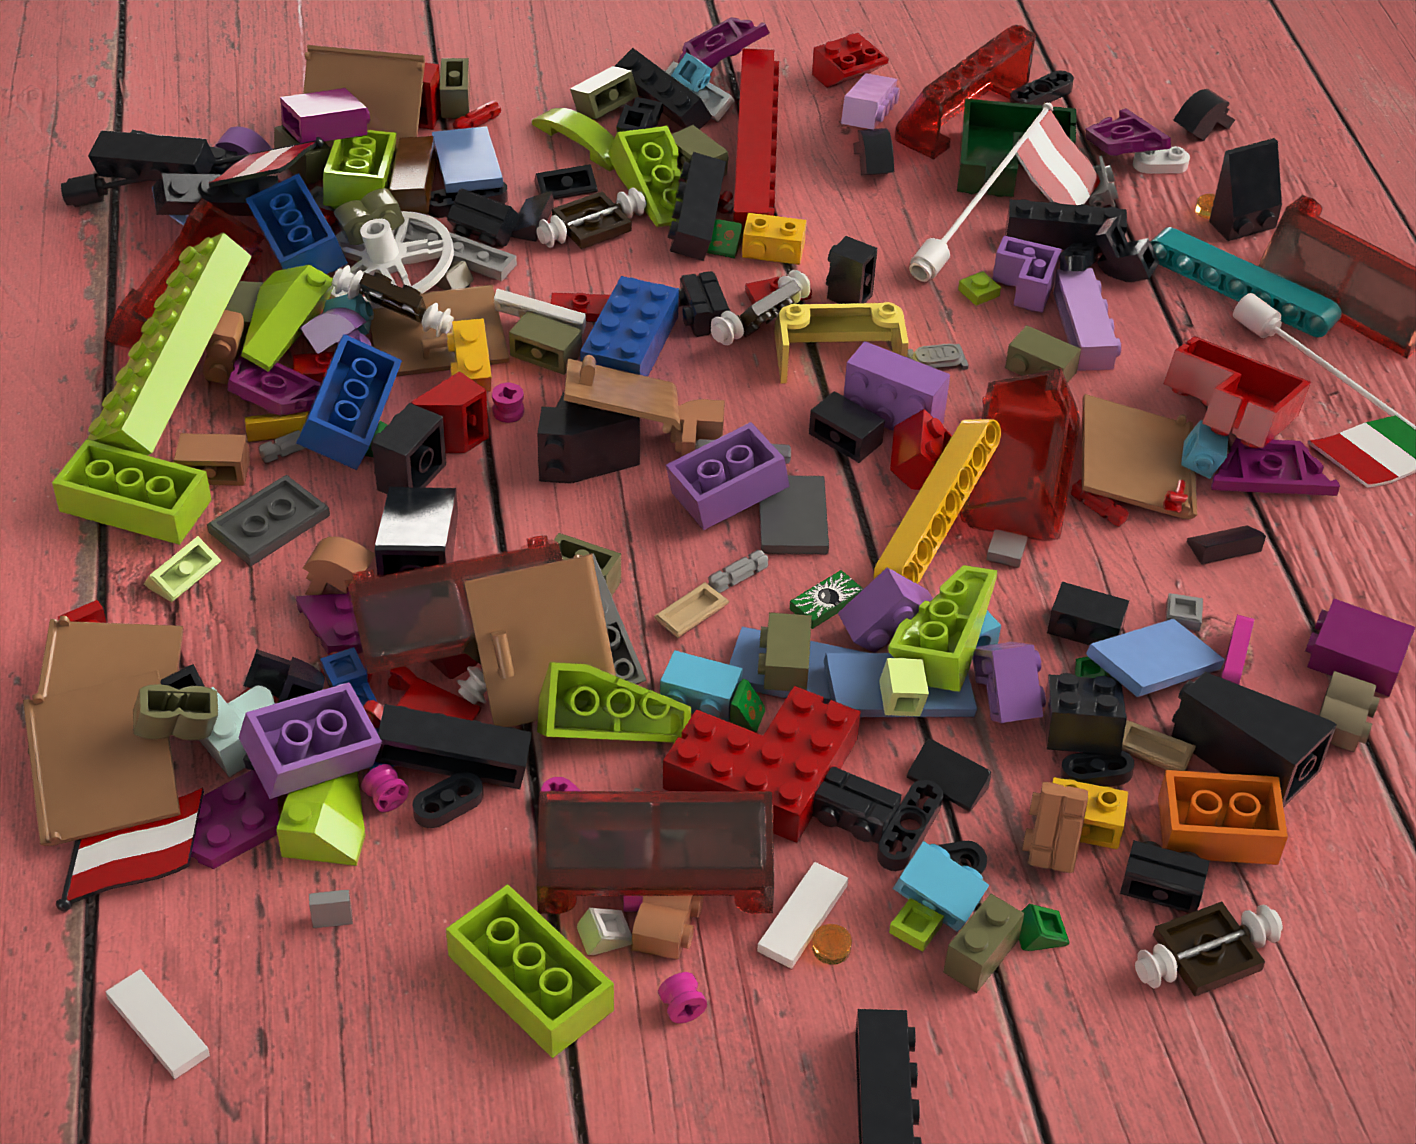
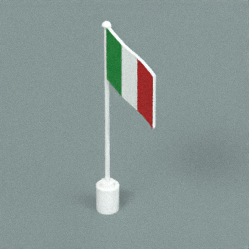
[1233,293,1416,488]

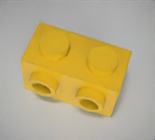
[742,213,806,265]
[446,318,492,391]
[1052,777,1128,850]

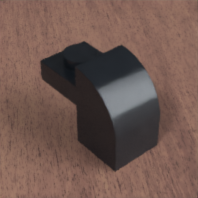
[1173,89,1235,140]
[616,97,663,132]
[853,128,894,175]
[1095,218,1160,282]
[243,649,325,703]

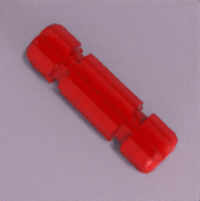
[452,101,502,130]
[1070,479,1129,527]

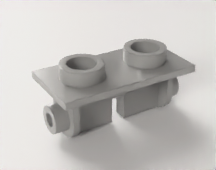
[1089,156,1118,207]

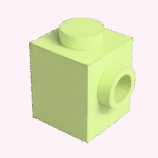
[879,658,929,716]

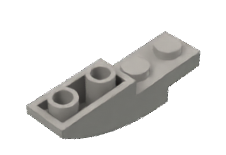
[592,553,647,685]

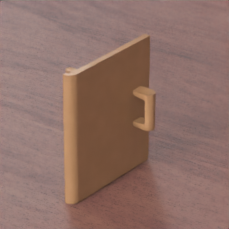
[303,45,425,149]
[370,285,509,377]
[564,355,680,433]
[1082,394,1197,519]
[464,553,616,727]
[28,616,184,754]
[23,670,181,846]

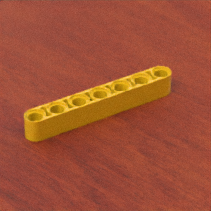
[873,419,1001,584]

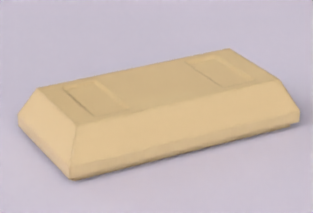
[654,582,729,638]
[1122,720,1196,771]

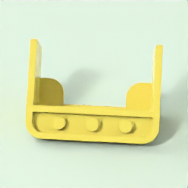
[774,302,909,383]

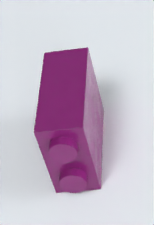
[280,88,370,143]
[1305,599,1416,697]

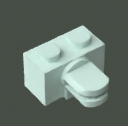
[199,685,275,777]

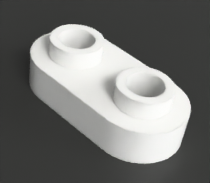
[1133,146,1190,174]

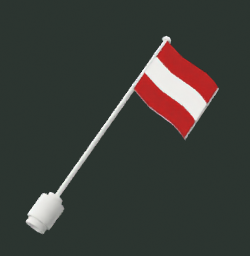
[909,103,1101,282]

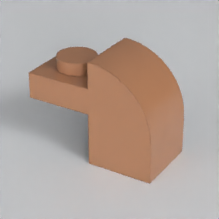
[671,399,725,457]
[302,536,375,596]

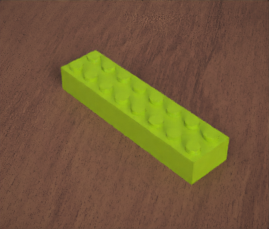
[87,232,252,455]

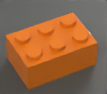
[1158,770,1288,865]

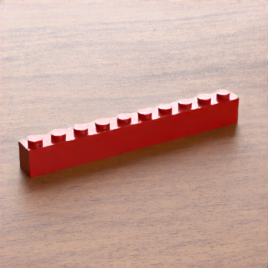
[733,48,779,236]

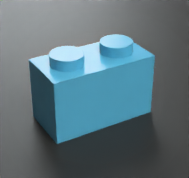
[660,650,743,722]
[892,841,989,932]

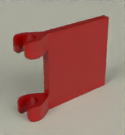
[363,663,481,728]

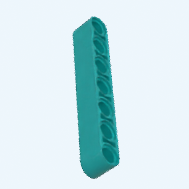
[1150,227,1342,337]

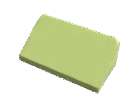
[144,536,222,602]

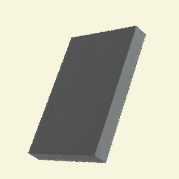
[207,475,330,566]
[759,475,829,554]

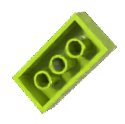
[323,130,396,209]
[52,439,212,545]
[446,884,614,1058]

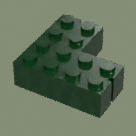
[957,98,1076,197]

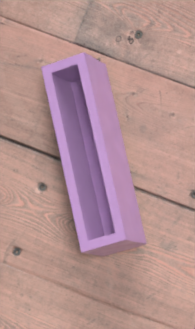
[841,73,900,130]
[1053,268,1121,371]

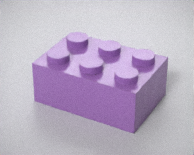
[844,341,950,431]
[666,422,790,530]
[238,682,382,799]

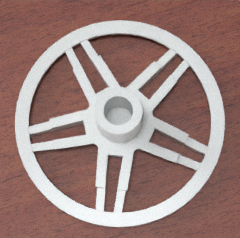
[326,211,454,309]

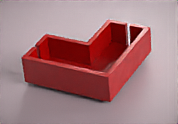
[1163,336,1311,448]
[663,686,861,843]

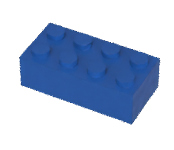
[246,173,348,274]
[580,276,679,377]
[296,334,402,470]

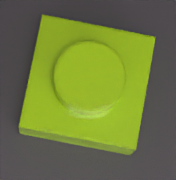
[958,271,1001,306]
[889,898,944,952]

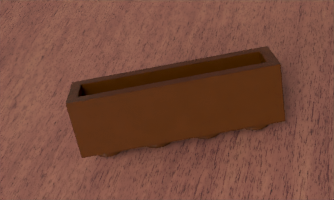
[386,136,437,215]

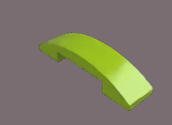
[532,108,615,172]

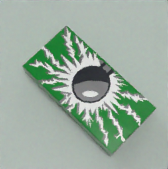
[789,570,863,629]

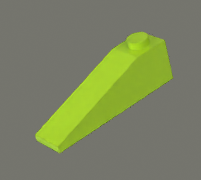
[608,126,680,227]
[241,265,334,372]
[888,565,997,692]
[537,662,691,743]
[276,771,365,866]

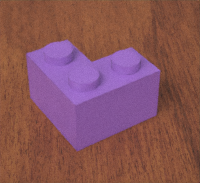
[992,236,1062,313]
[838,567,933,653]
[973,642,1046,723]

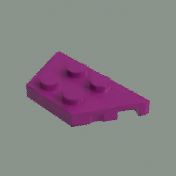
[678,17,770,68]
[1085,108,1171,156]
[227,347,321,416]
[1211,438,1340,496]
[296,589,432,655]
[191,770,280,869]

